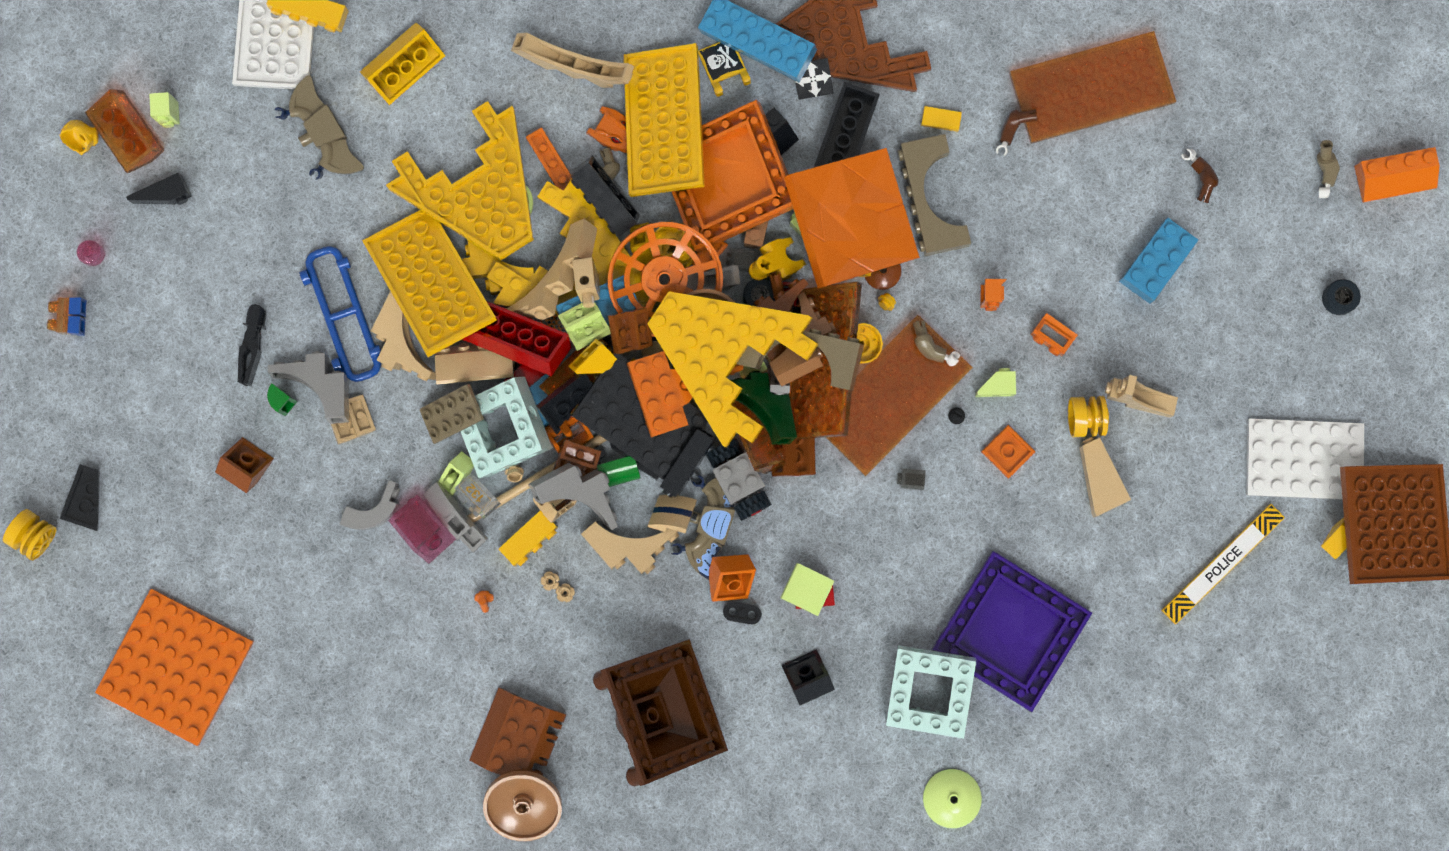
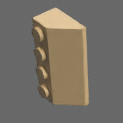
[435,343,515,384]

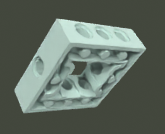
[461,377,552,478]
[886,645,976,739]

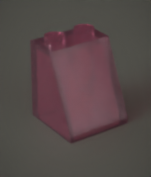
[388,495,456,564]

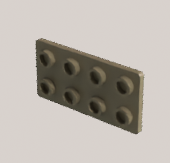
[420,384,484,444]

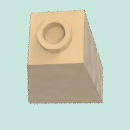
[1079,437,1131,518]

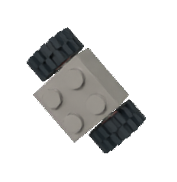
[706,438,772,521]

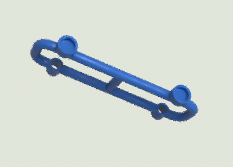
[299,246,381,382]

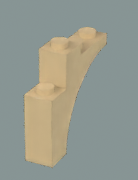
[371,291,436,381]
[1105,375,1178,418]
[581,521,680,574]

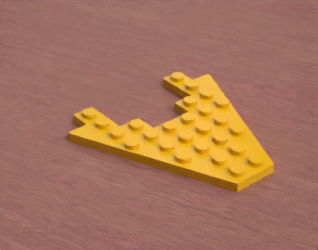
[386,101,534,260]
[486,178,649,315]
[647,291,818,448]

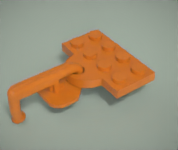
[626,351,744,437]

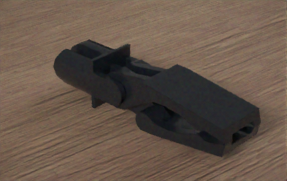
[238,304,266,386]

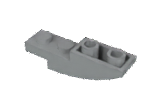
[424,481,488,552]

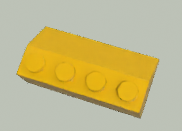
[360,23,445,105]

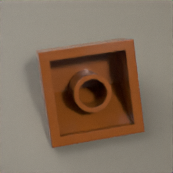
[215,437,274,493]

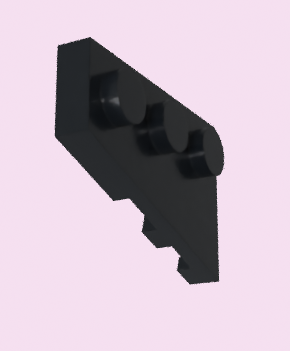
[536,374,593,434]
[60,464,100,531]

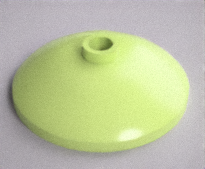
[923,769,982,828]

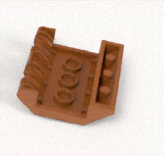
[469,688,566,776]

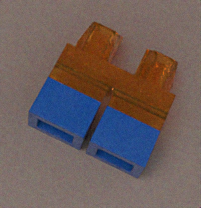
[47,297,87,336]

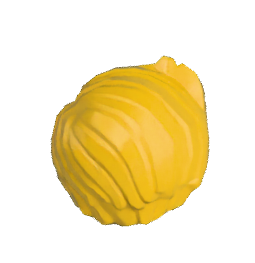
[59,120,99,156]

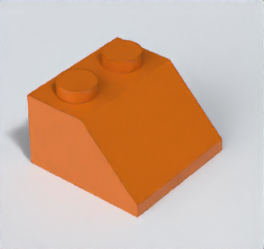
[709,554,756,602]

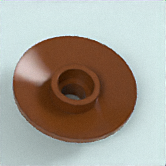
[865,264,901,290]

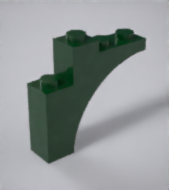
[729,371,797,445]

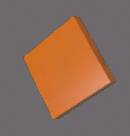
[981,425,1036,479]

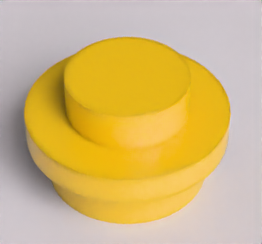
[878,293,896,311]

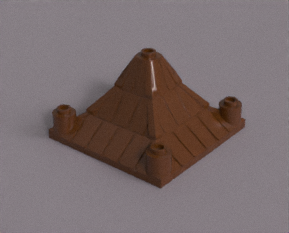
[593,639,728,787]

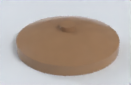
[483,771,562,841]

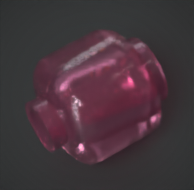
[76,240,105,266]

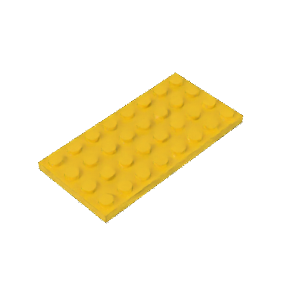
[623,43,705,197]
[362,210,497,357]

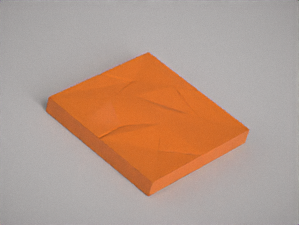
[672,100,793,253]
[784,148,920,289]

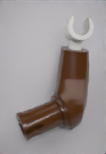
[996,109,1038,156]
[1181,149,1219,203]

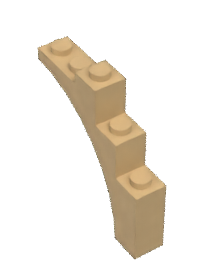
[511,33,634,88]
[506,219,597,321]

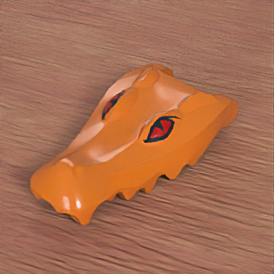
[586,106,627,154]

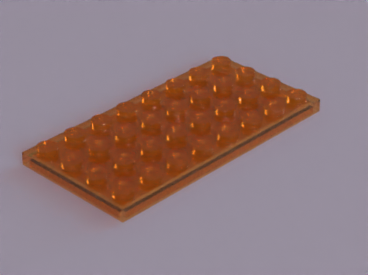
[1009,31,1176,144]
[789,282,862,439]
[814,315,973,477]

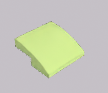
[558,302,611,351]
[780,563,834,616]

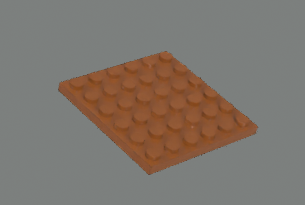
[1340,464,1449,584]

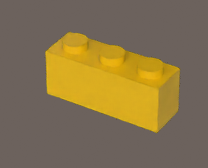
[499,510,558,567]

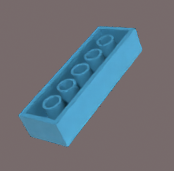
[698,0,817,83]

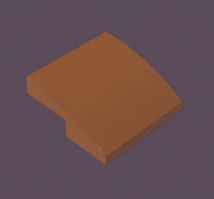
[608,308,653,354]
[553,440,601,478]

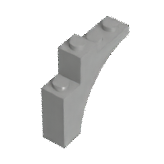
[268,351,349,424]
[528,463,618,530]

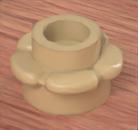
[505,465,524,482]
[540,572,560,591]
[556,583,575,602]

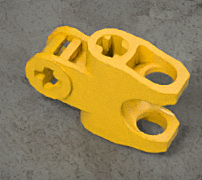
[749,237,807,281]

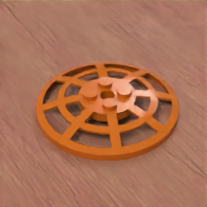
[607,222,723,337]

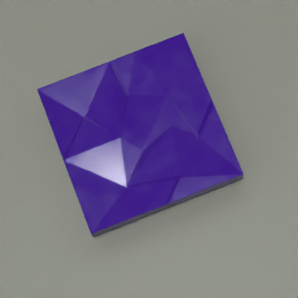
[931,551,1092,712]

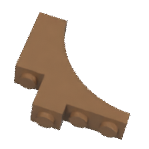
[769,292,837,387]

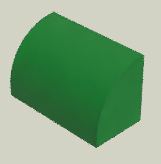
[267,383,298,416]
[597,456,641,487]

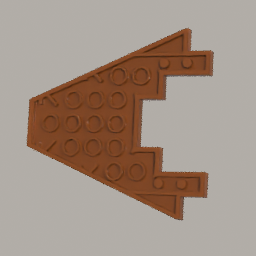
[776,0,931,92]

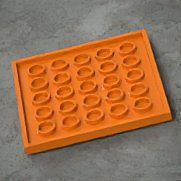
[95,589,254,746]

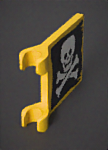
[698,42,751,97]

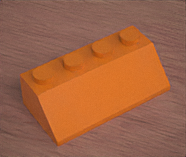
[1354,147,1440,203]

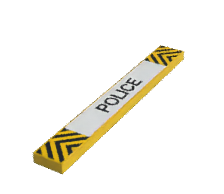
[1161,504,1285,624]

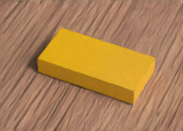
[921,106,962,132]

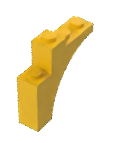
[462,239,535,295]

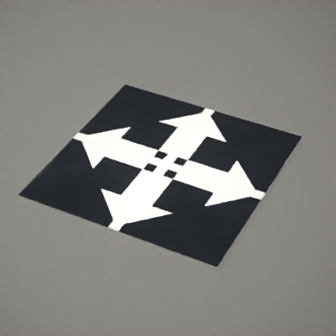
[795,58,834,100]

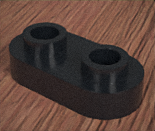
[723,602,762,625]

